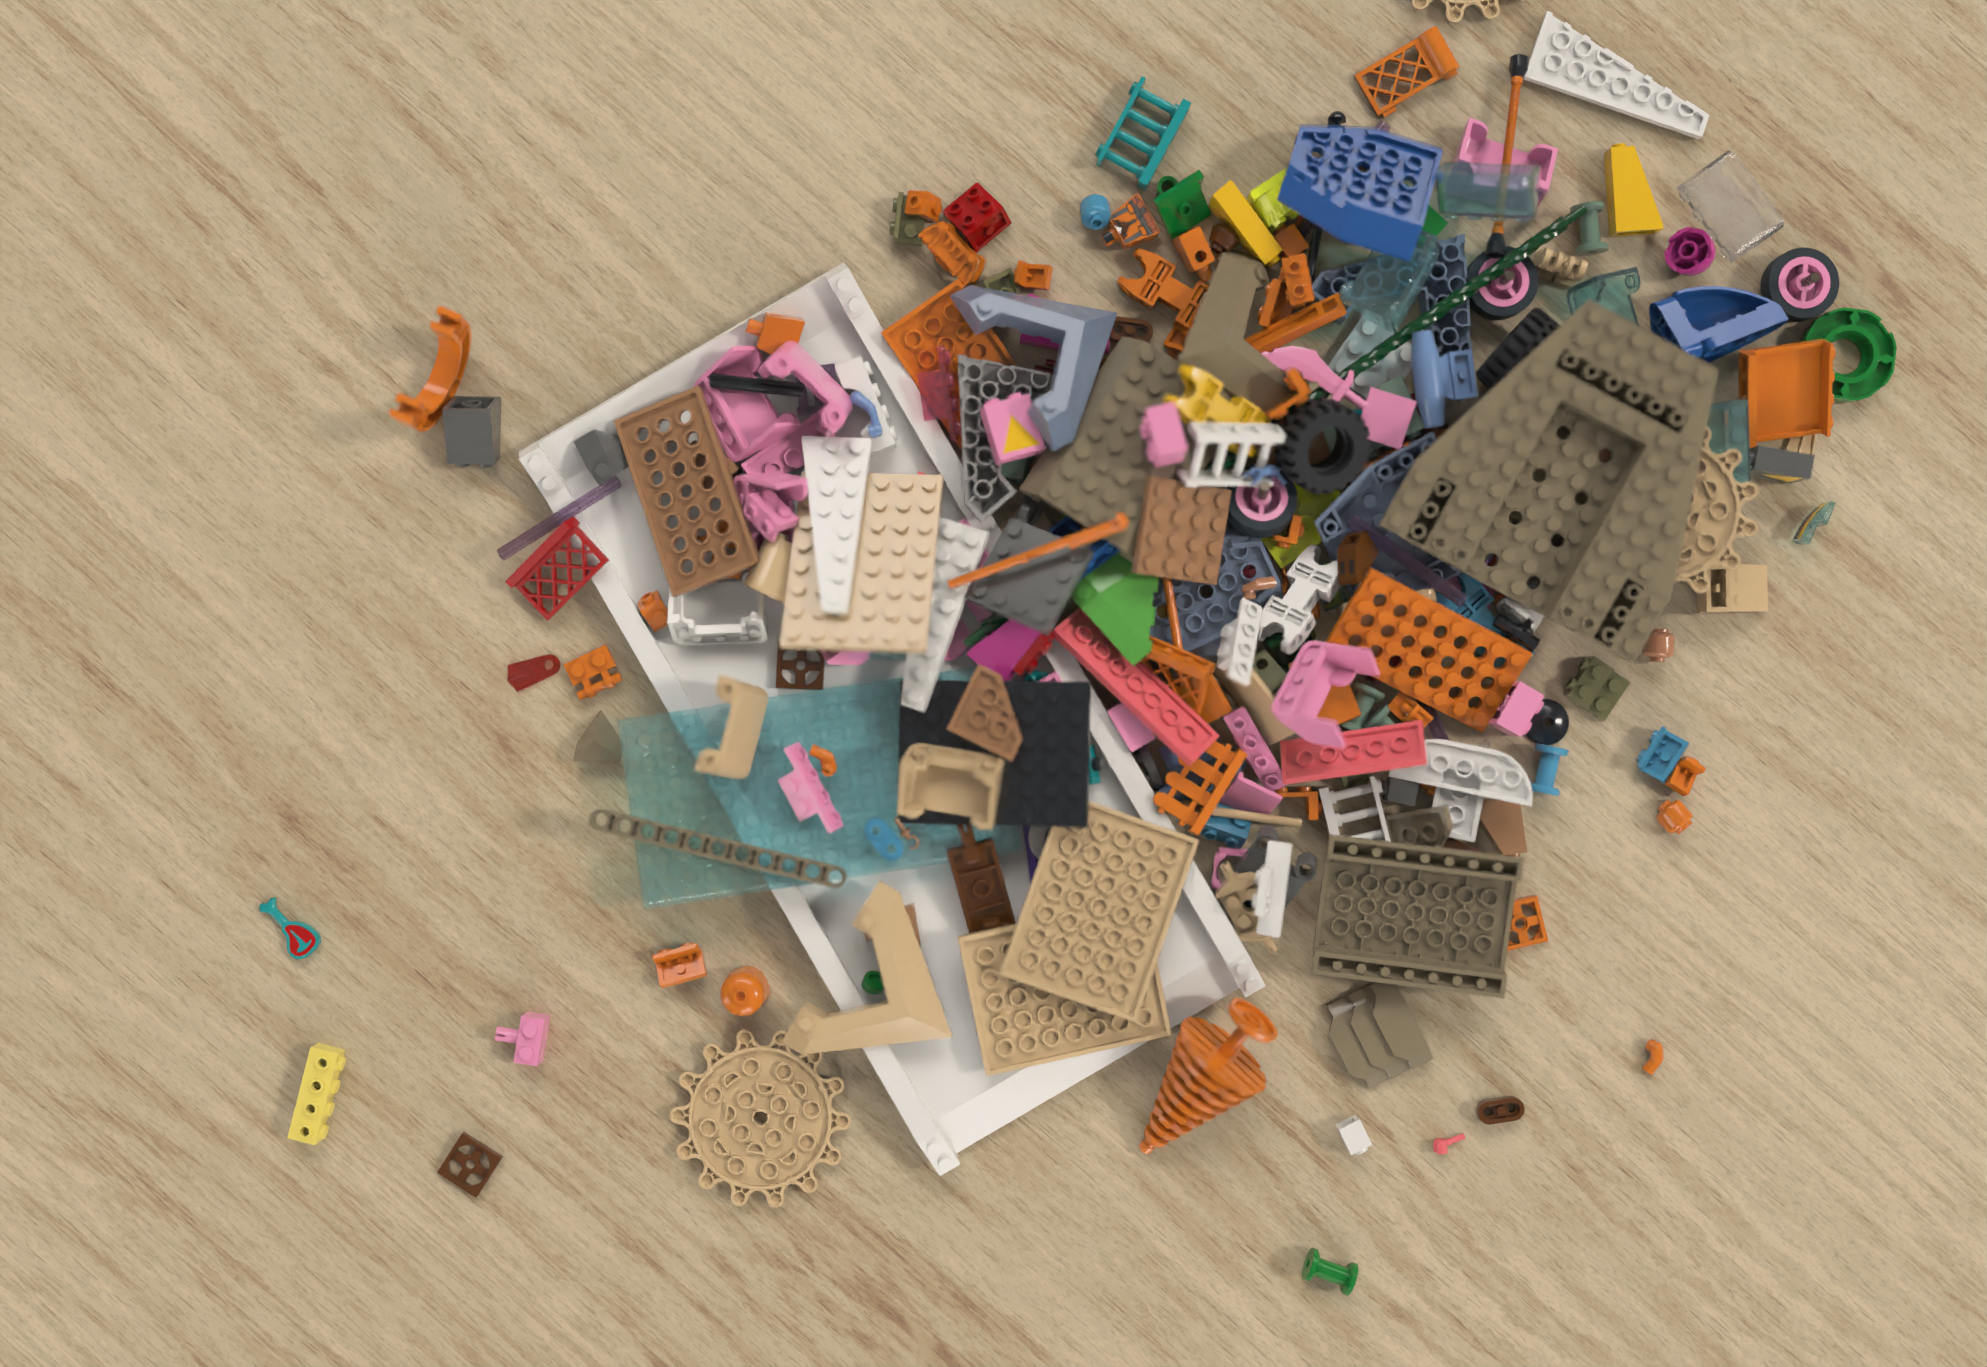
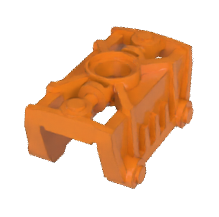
[918,221,987,288]

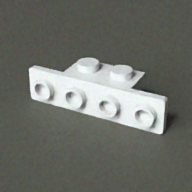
[1217,598,1262,686]
[1252,840,1292,938]

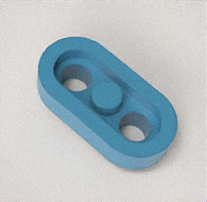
[864,818,904,861]

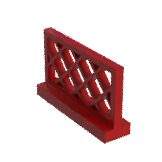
[505,516,609,621]

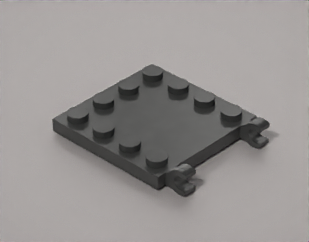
[965,503,1095,636]

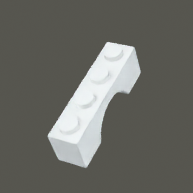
[835,356,899,457]

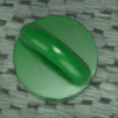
[861,970,884,995]

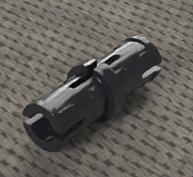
[1492,613,1541,652]

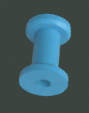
[1531,743,1569,796]

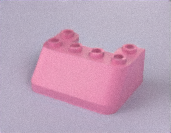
[733,473,808,570]

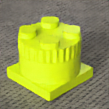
[1246,167,1300,233]

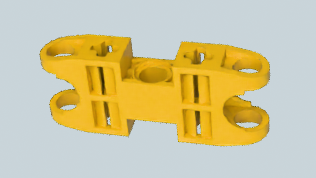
[1163,365,1271,458]

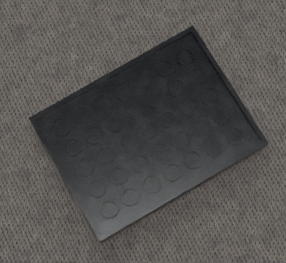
[897,680,1091,827]

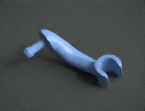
[850,391,882,438]
[1244,465,1287,486]

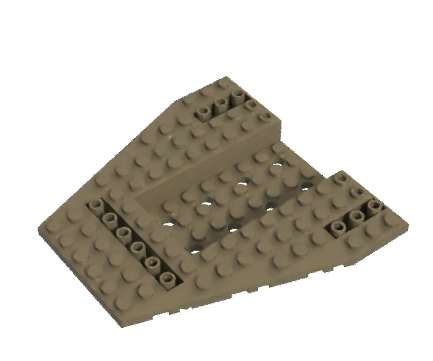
[1378,299,1718,662]

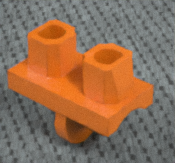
[1387,691,1433,728]

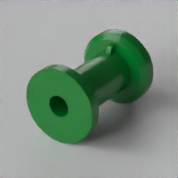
[1302,1247,1358,1296]

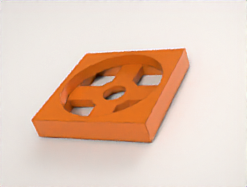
[1507,895,1548,951]

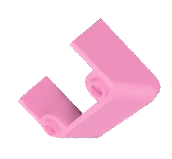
[1272,641,1380,749]

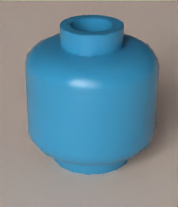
[1080,194,1111,230]

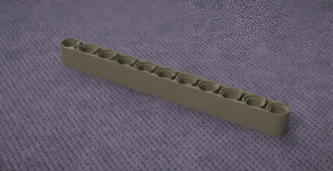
[589,809,847,888]

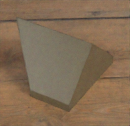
[573,710,624,762]

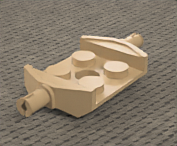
[1215,861,1283,954]

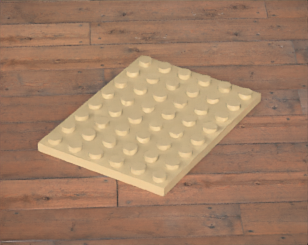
[780,471,944,653]
[999,801,1199,1022]
[957,923,1172,1076]

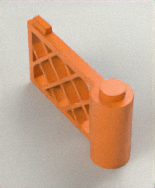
[1354,26,1460,118]

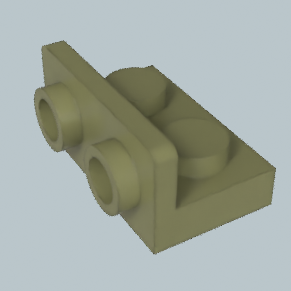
[889,192,925,246]

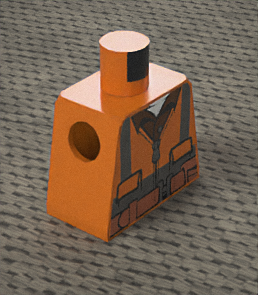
[1100,193,1160,250]

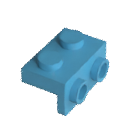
[1636,726,1690,784]
[1200,803,1252,848]

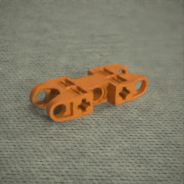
[1116,249,1209,329]

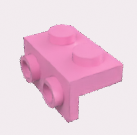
[743,489,800,542]

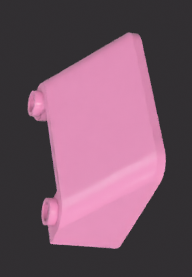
[694,346,801,462]

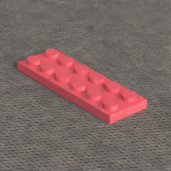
[1280,720,1427,785]

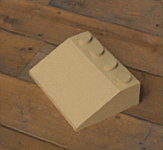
[1212,666,1295,746]

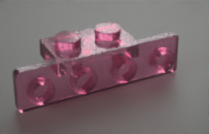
[917,345,961,441]

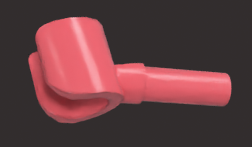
[1433,1133,1465,1154]

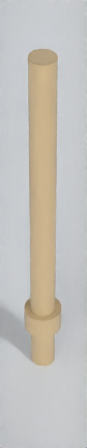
[1178,799,1302,828]

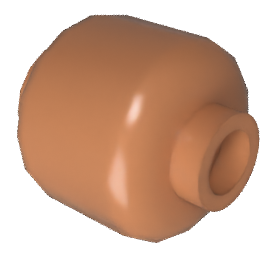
[1642,628,1675,662]

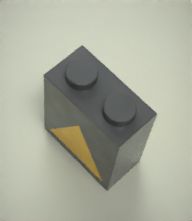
[1736,446,1815,483]

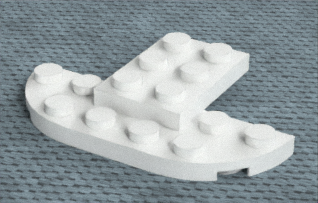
[1389,739,1533,842]

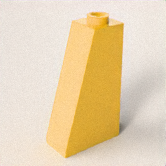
[1604,143,1663,237]
[1208,180,1283,268]

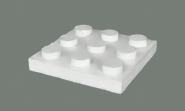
[1328,313,1411,400]

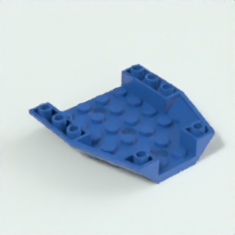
[1277,124,1443,262]

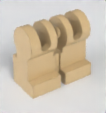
[1533,247,1588,289]

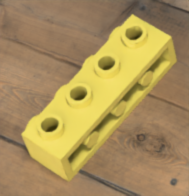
[287,1043,346,1145]

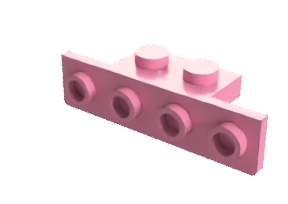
[1223,707,1286,791]
[778,742,843,833]

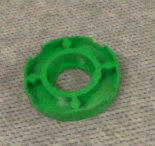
[1801,307,1897,402]

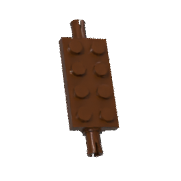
[946,822,1016,934]

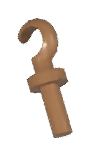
[893,817,919,850]

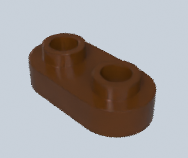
[1109,316,1153,343]
[1476,1096,1525,1125]

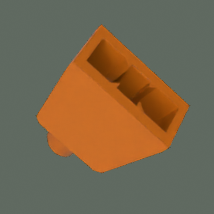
[1171,226,1215,282]
[745,313,805,355]

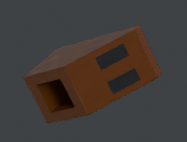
[1337,530,1379,586]

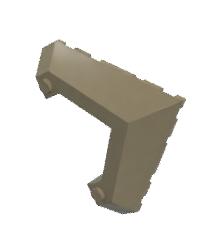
[1176,250,1311,419]

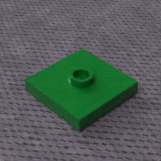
[1153,174,1212,239]

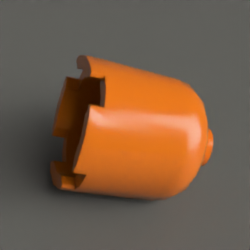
[720,966,770,1016]

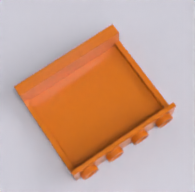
[1738,339,1836,448]

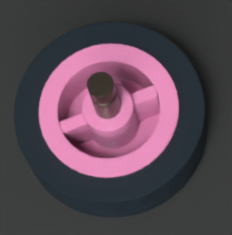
[1466,246,1538,320]
[1761,248,1839,322]
[1227,464,1297,538]

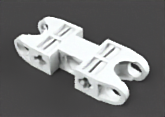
[1257,545,1341,654]

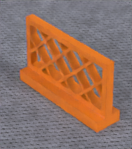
[1141,635,1216,716]

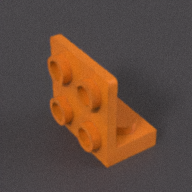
[1265,366,1311,420]

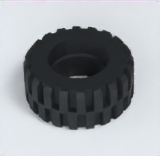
[1476,307,1561,390]
[1274,398,1371,494]

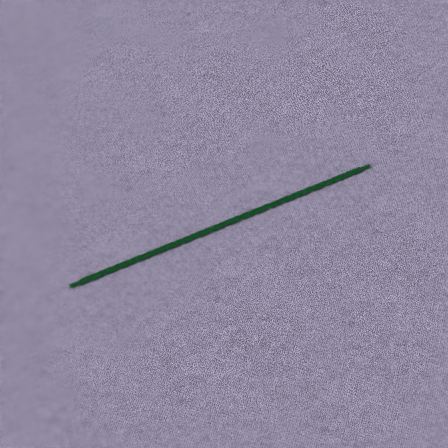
[963,204,1587,648]

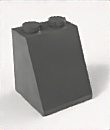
[442,396,501,468]

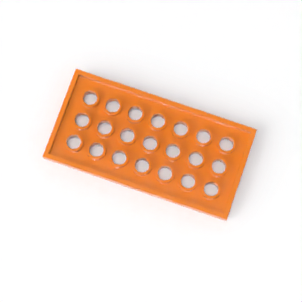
[1325,567,1533,733]

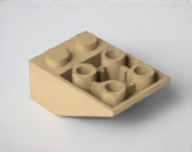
[1696,564,1768,613]

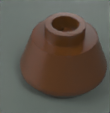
[1209,223,1239,254]

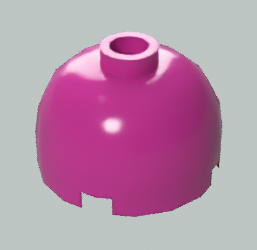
[1664,227,1716,276]

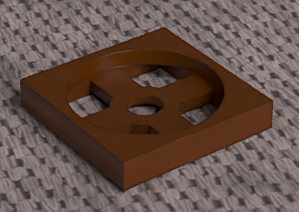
[776,641,825,690]
[437,1132,503,1198]

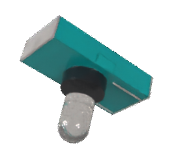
[1089,745,1115,785]

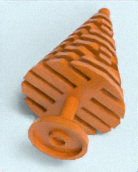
[1139,998,1278,1155]

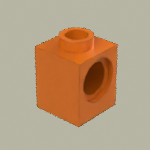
[1274,223,1309,259]

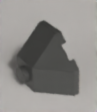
[574,429,629,485]

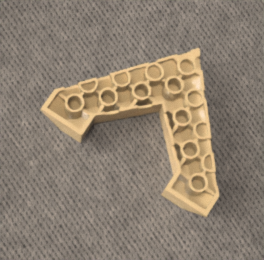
[782,880,953,1055]

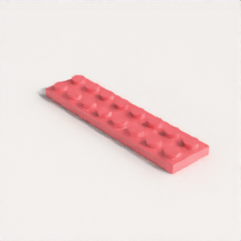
[1052,607,1220,766]

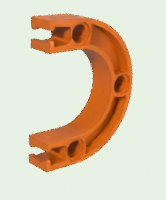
[388,305,471,432]

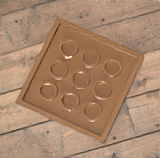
[1132,476,1232,585]

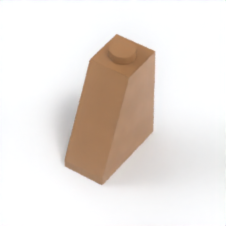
[1479,798,1527,857]

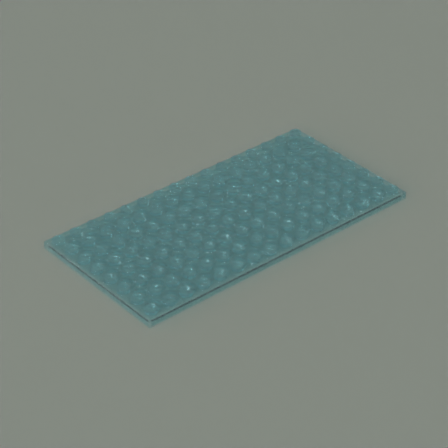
[617,667,1022,909]

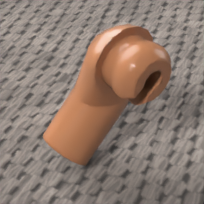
[1241,577,1276,600]

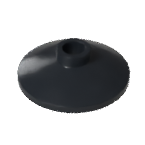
[1525,699,1569,745]

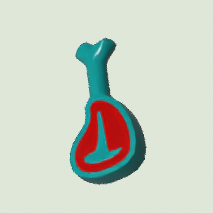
[259,897,321,959]

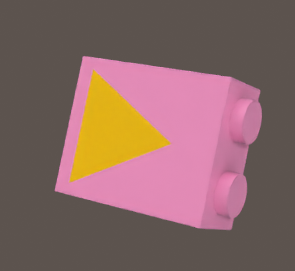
[980,393,1046,466]

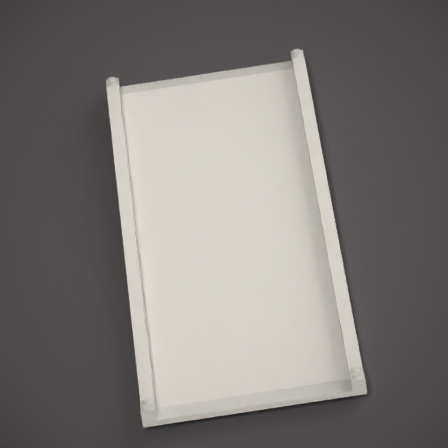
[519,262,1266,1176]

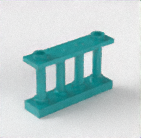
[1095,76,1191,191]

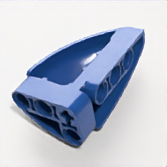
[1649,286,1788,363]

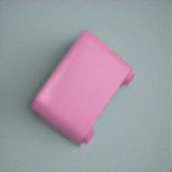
[1446,118,1558,217]
[757,341,853,437]

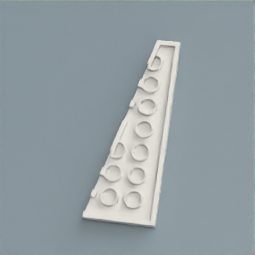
[1523,11,1709,139]
[802,436,872,615]
[901,517,990,713]

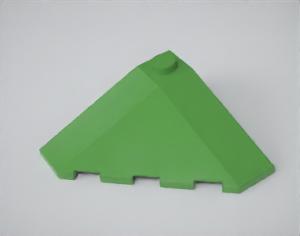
[1071,552,1159,666]

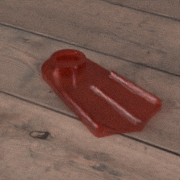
[507,654,561,692]

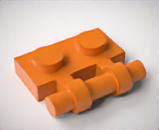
[563,645,623,700]

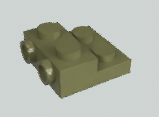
[1563,656,1631,721]

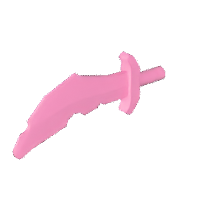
[1261,346,1368,411]

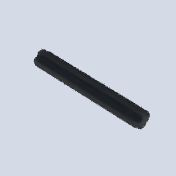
[710,373,804,397]

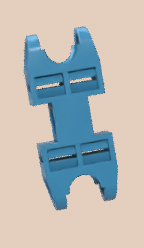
[1435,572,1535,667]

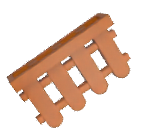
[1153,741,1247,836]

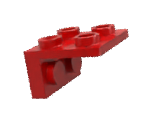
[942,182,1012,253]

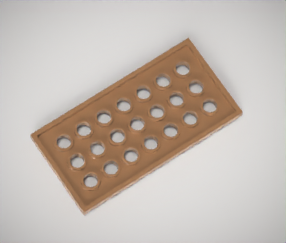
[614,386,759,597]

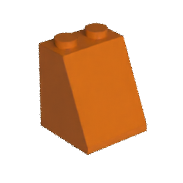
[1171,674,1233,724]

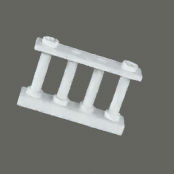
[1177,422,1287,488]
[1318,774,1391,841]

